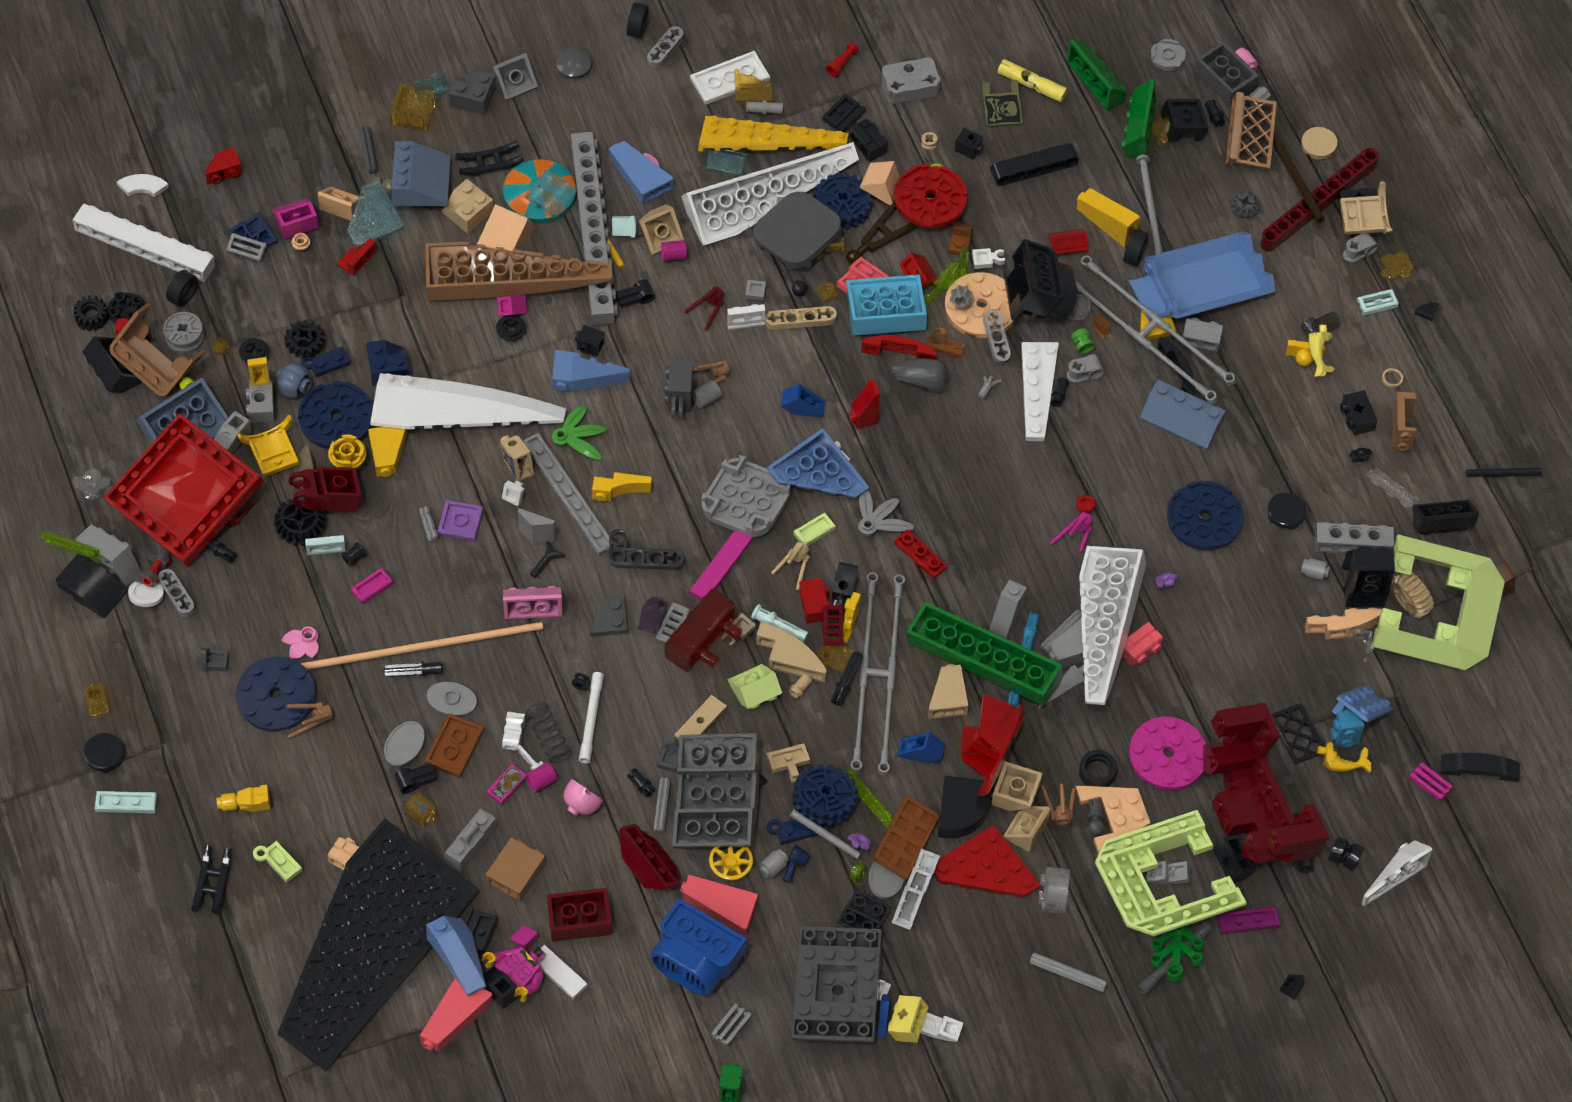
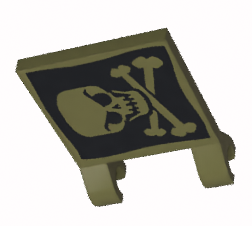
[982,80,1023,127]

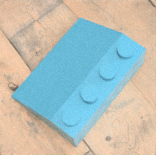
[846,275,927,336]

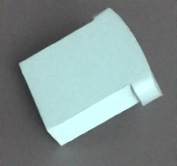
[612,216,639,238]

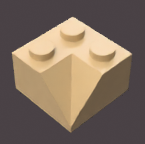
[442,179,494,234]
[991,761,1043,811]

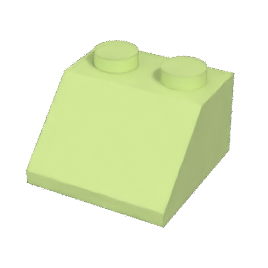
[727,664,782,709]

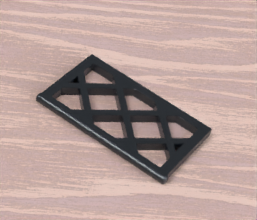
[1271,703,1324,765]

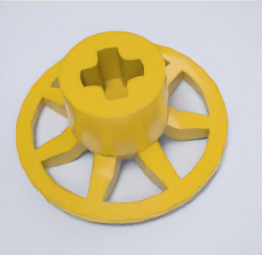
[709,847,753,880]

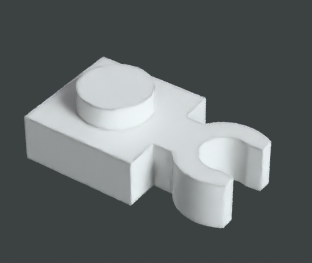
[972,248,1005,269]

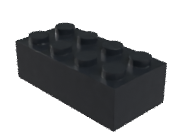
[1344,548,1395,608]

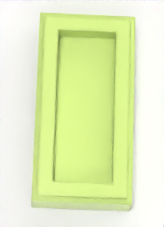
[794,512,836,546]

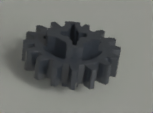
[284,319,325,358]

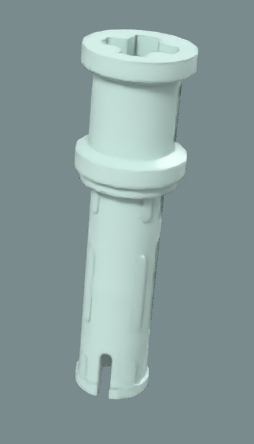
[751,604,809,643]

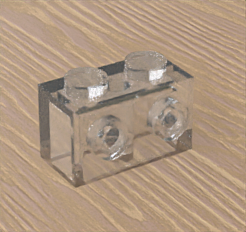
[1038,866,1070,914]

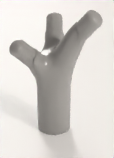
[978,375,1002,399]

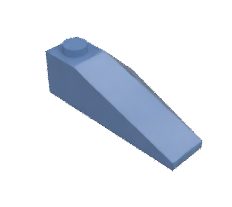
[552,350,630,391]
[426,916,486,996]

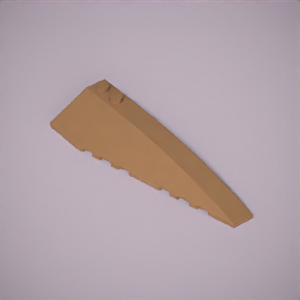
[425,242,612,301]

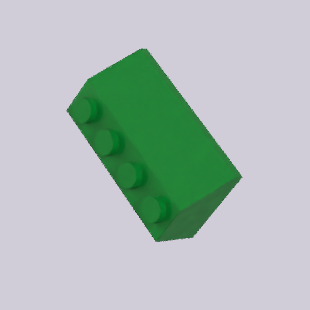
[1067,39,1127,111]
[1122,79,1157,158]

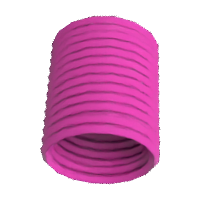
[661,240,687,261]
[525,762,557,792]

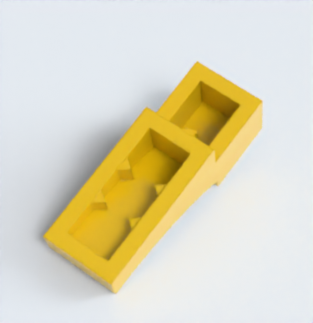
[247,357,270,386]
[592,472,652,502]

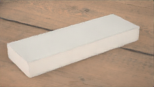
[538,945,588,1000]

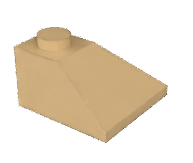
[639,204,684,255]

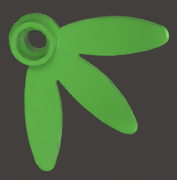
[552,406,607,461]

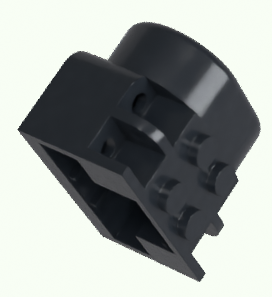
[1003,239,1077,323]

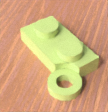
[253,841,302,883]

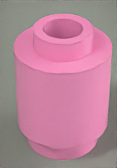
[1235,48,1258,71]

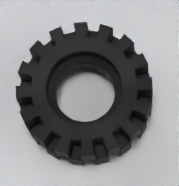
[73,295,109,331]

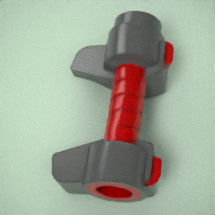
[135,549,171,587]

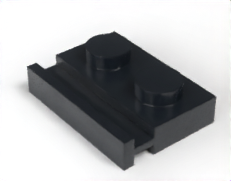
[822,94,865,132]
[465,909,498,954]

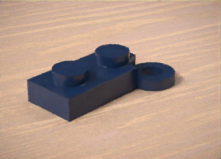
[301,347,350,378]
[767,819,818,845]

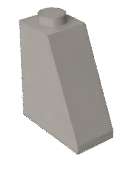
[989,579,1027,639]
[1048,619,1084,668]

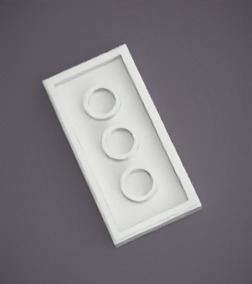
[690,51,770,105]

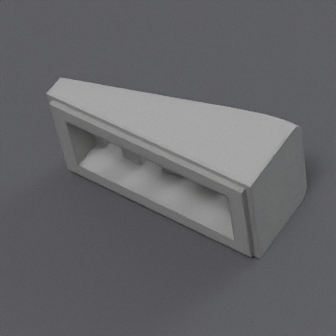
[656,603,690,647]

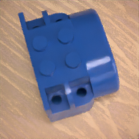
[650,898,747,996]

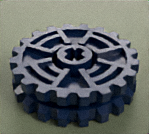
[813,173,873,230]
[792,764,858,827]

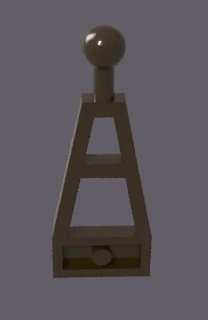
[846,201,920,264]

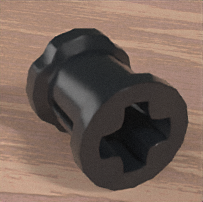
[341,542,367,567]

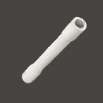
[579,672,604,764]

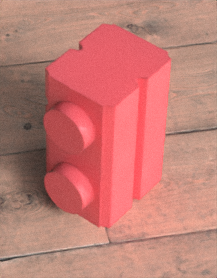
[1122,622,1163,667]

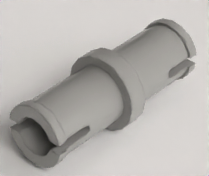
[746,100,783,115]

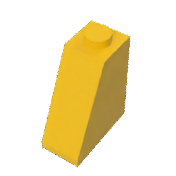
[368,427,407,477]

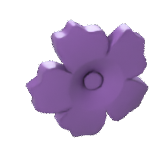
[1154,572,1178,588]
[848,833,872,851]

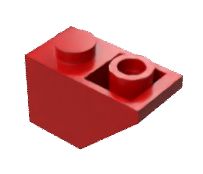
[205,147,243,185]

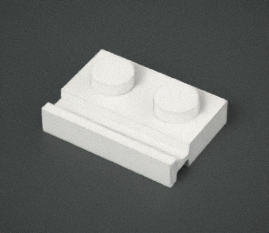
[727,304,765,330]

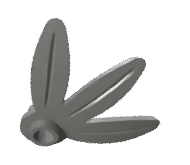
[858,490,914,536]

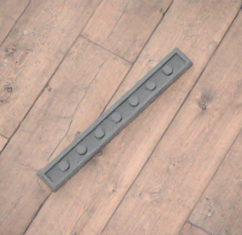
[523,433,609,556]

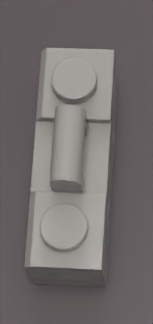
[444,809,497,873]

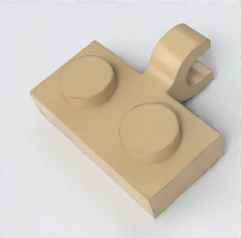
[767,743,810,783]

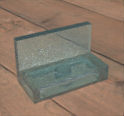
[706,148,748,175]

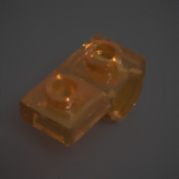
[926,328,966,357]

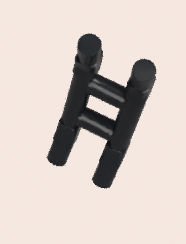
[455,140,524,176]
[191,846,232,914]

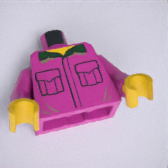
[482,946,546,1002]

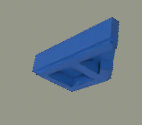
[877,994,890,1037]

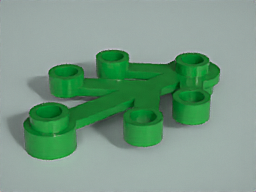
[1150,925,1204,982]

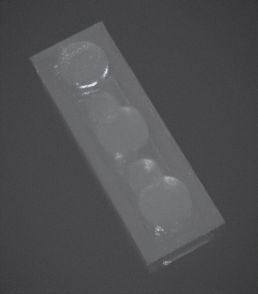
[1366,468,1421,509]

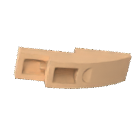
[1305,608,1382,640]

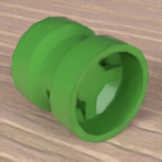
[1071,328,1095,354]

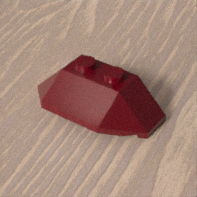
[619,824,680,890]

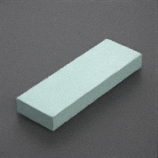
[95,791,157,813]

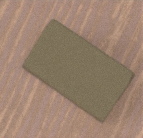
[297,445,314,480]

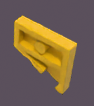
[843,592,861,643]

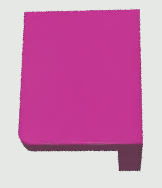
[497,295,527,316]

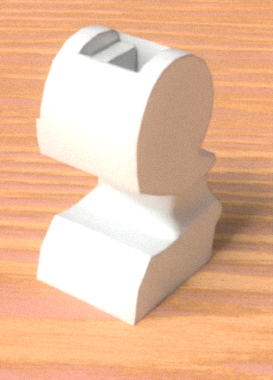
[502,712,526,751]

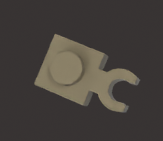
[722,613,757,648]

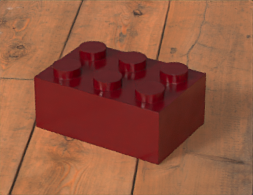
[547,888,612,941]

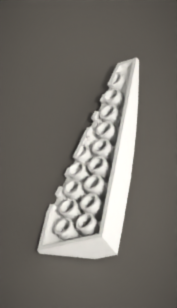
[370,373,566,429]

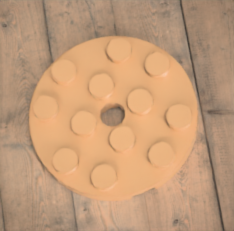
[945,272,1015,338]

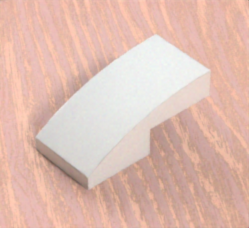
[921,1013,963,1042]

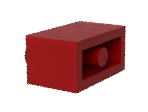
[799,578,832,624]

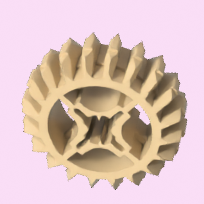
[1390,571,1434,618]

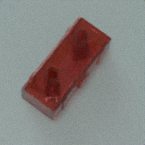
[664,588,742,672]

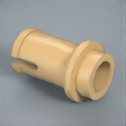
[789,674,812,698]

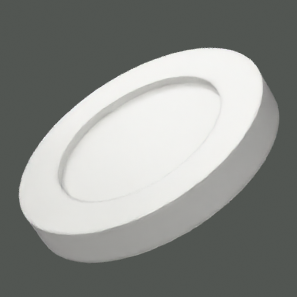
[128,581,163,607]

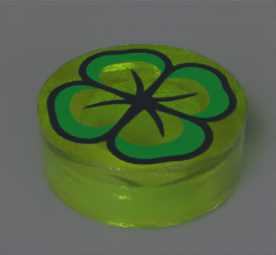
[850,862,867,883]

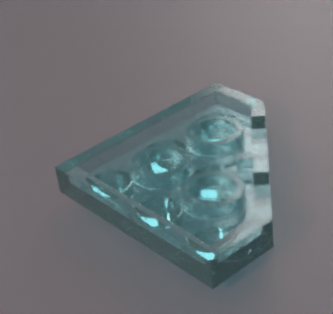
[346,179,404,249]

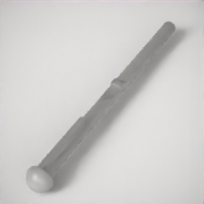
[1136,154,1163,254]

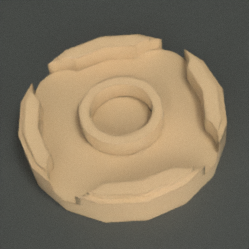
[1301,127,1337,160]

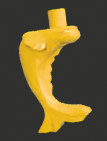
[1317,742,1372,773]

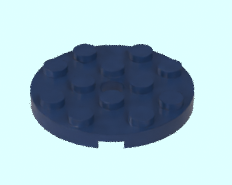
[298,381,373,449]
[1167,481,1244,550]
[236,656,315,732]

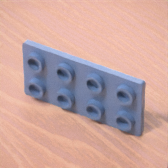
[1332,686,1394,722]

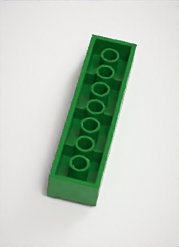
[906,602,1063,706]

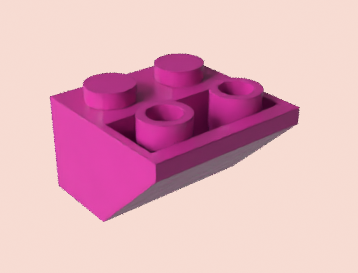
[271,198,319,239]

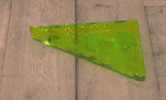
[924,247,969,307]

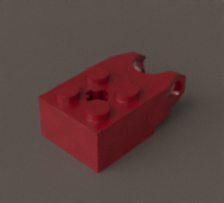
[288,466,361,511]

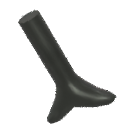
[529,541,564,578]

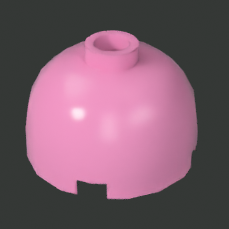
[563,779,604,816]

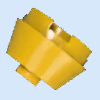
[328,435,366,470]

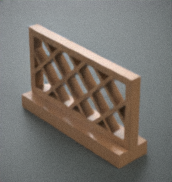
[1225,92,1277,170]

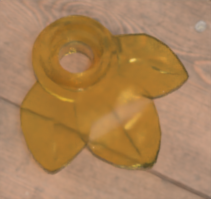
[1151,114,1171,146]
[1380,251,1414,279]
[817,637,855,672]

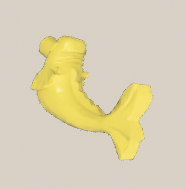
[1309,325,1334,377]

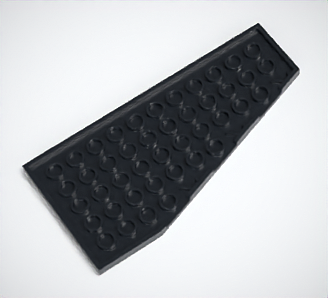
[278,819,479,1072]

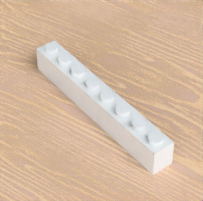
[73,203,215,283]

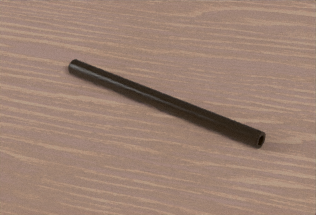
[1273,133,1325,223]

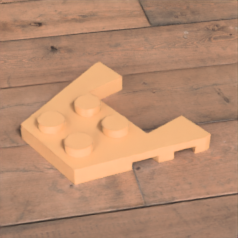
[1075,786,1150,855]

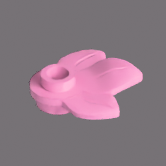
[282,627,319,659]

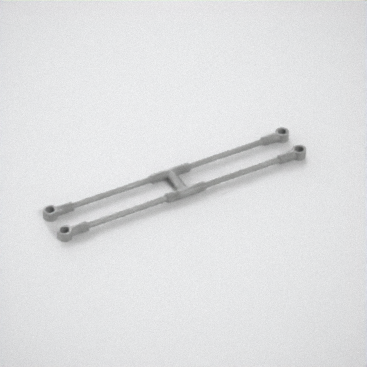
[1075,255,1236,404]
[850,572,905,776]

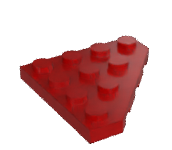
[934,825,1041,898]

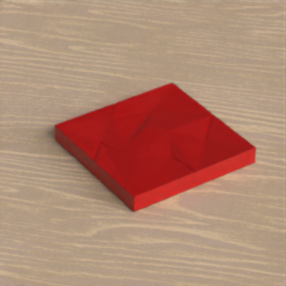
[103,413,264,567]

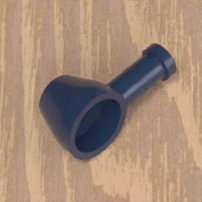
[782,845,809,883]

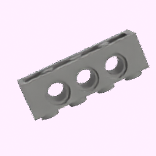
[1315,522,1394,554]

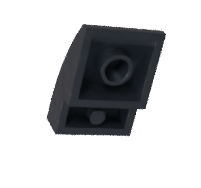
[56,551,128,619]

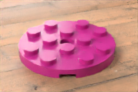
[1129,717,1206,791]

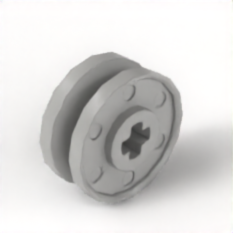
[163,312,204,354]

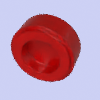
[1076,495,1095,514]

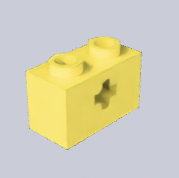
[888,995,929,1043]

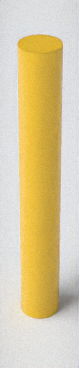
[594,226,625,269]

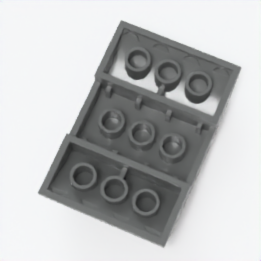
[672,733,759,848]

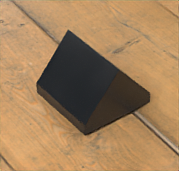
[1280,975,1305,1000]

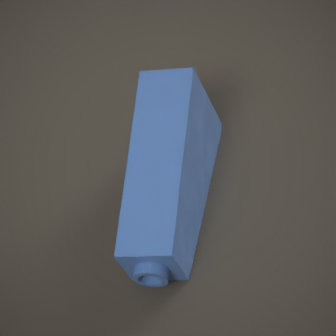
[609,141,674,205]

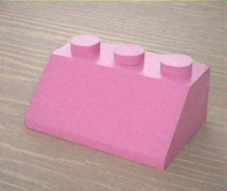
[503,586,563,619]

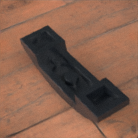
[1157,337,1194,396]
[1440,753,1520,782]

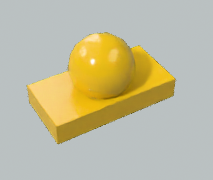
[1285,340,1325,366]

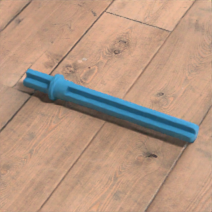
[1008,612,1039,708]

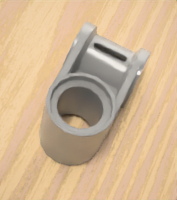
[1343,233,1379,263]
[1067,354,1104,384]

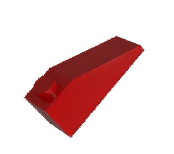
[848,379,880,430]

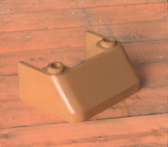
[110,302,205,396]

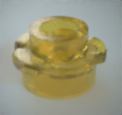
[212,338,230,355]

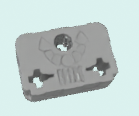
[881,57,940,104]

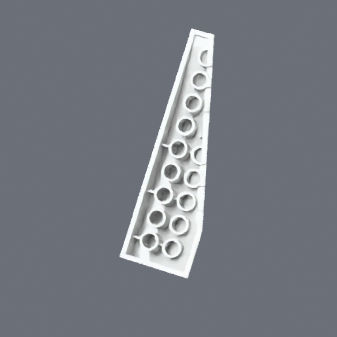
[681,142,859,246]
[1079,546,1146,705]

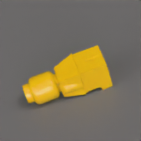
[216,785,271,812]

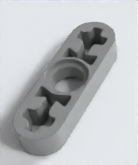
[647,26,683,68]
[983,310,1011,364]
[158,569,195,618]

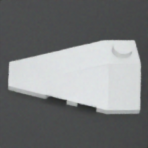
[1361,840,1433,906]

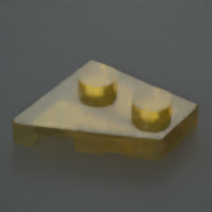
[734,69,772,103]

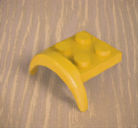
[237,415,299,478]

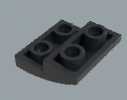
[837,889,892,929]

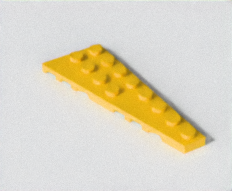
[698,116,849,151]

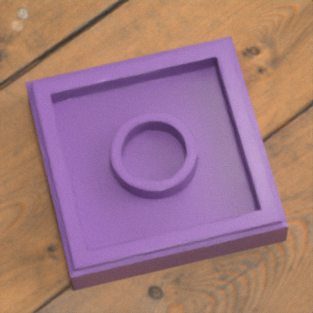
[437,500,484,542]

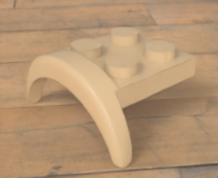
[1340,181,1393,235]

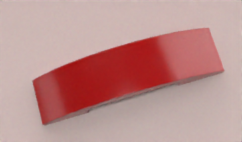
[861,335,936,360]

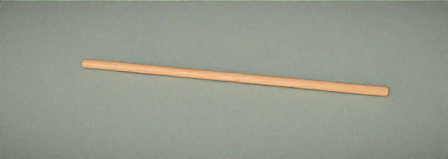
[300,622,543,670]

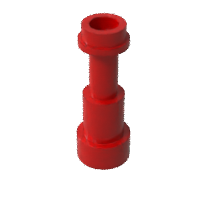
[825,43,859,77]

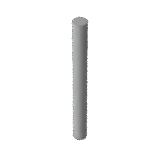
[790,809,861,859]

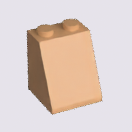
[477,204,536,251]

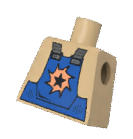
[500,435,534,481]

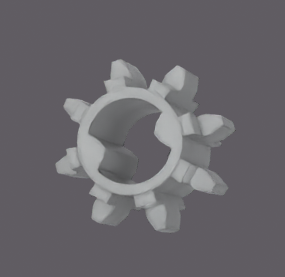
[950,285,973,309]

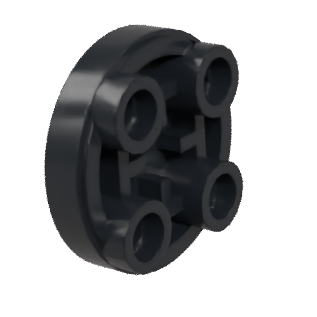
[108,292,145,324]
[1268,492,1306,530]
[84,733,125,773]

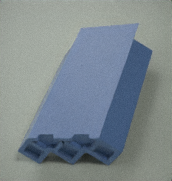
[1127,231,1276,321]

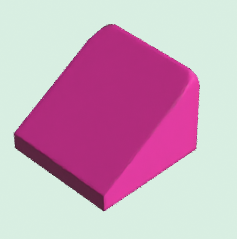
[510,925,538,950]

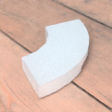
[117,174,169,197]

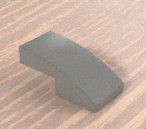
[1147,861,1190,884]

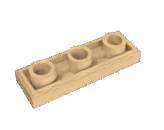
[674,695,727,741]

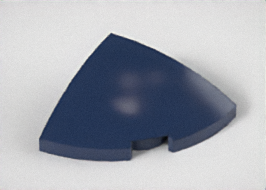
[227,212,278,247]

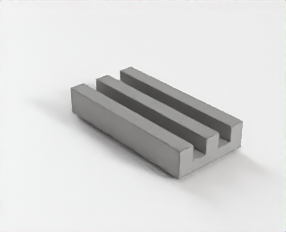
[226,233,267,262]
[711,1003,752,1047]

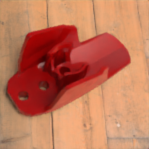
[960,695,1025,796]

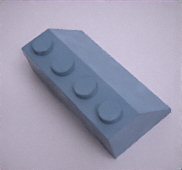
[1139,380,1226,450]

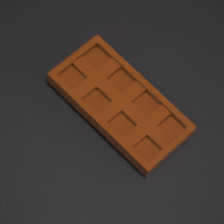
[871,795,940,880]

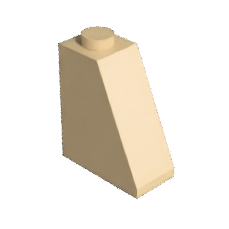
[928,664,968,719]

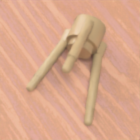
[771,542,810,590]

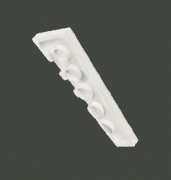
[1021,342,1059,441]

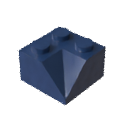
[366,340,409,386]

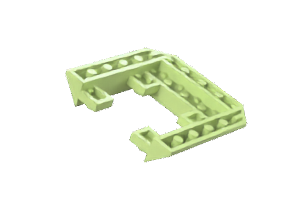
[1372,535,1505,671]
[1095,810,1247,936]

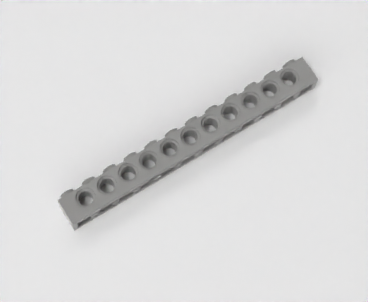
[571,132,618,325]

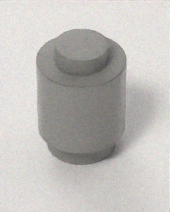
[1301,558,1331,581]
[759,849,789,878]

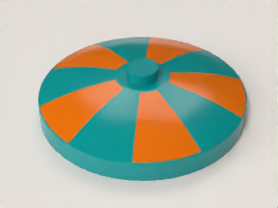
[503,159,576,223]

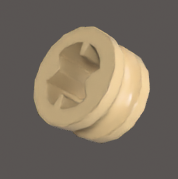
[921,132,938,150]

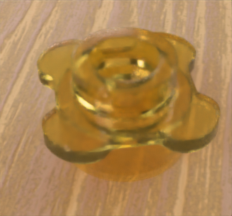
[817,282,838,301]

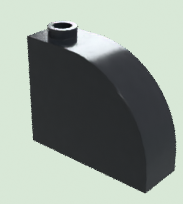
[938,776,995,838]

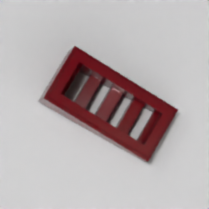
[821,605,843,646]

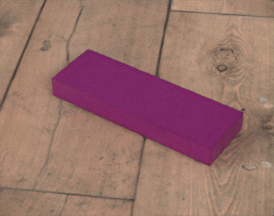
[1217,907,1280,935]

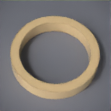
[1382,368,1403,388]

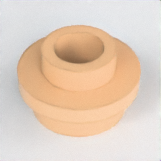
[292,233,310,251]

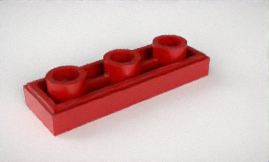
[894,529,948,580]

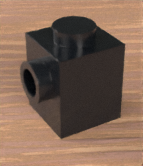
[955,128,984,160]
[575,325,605,356]

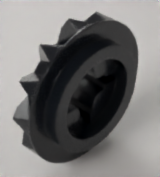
[496,315,526,342]
[239,338,269,365]

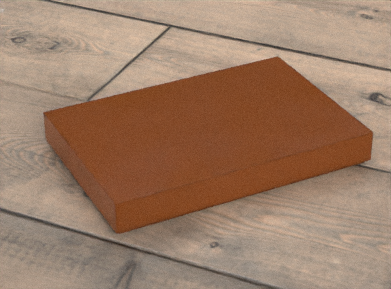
[424,713,485,778]

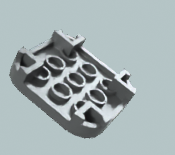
[753,192,842,271]

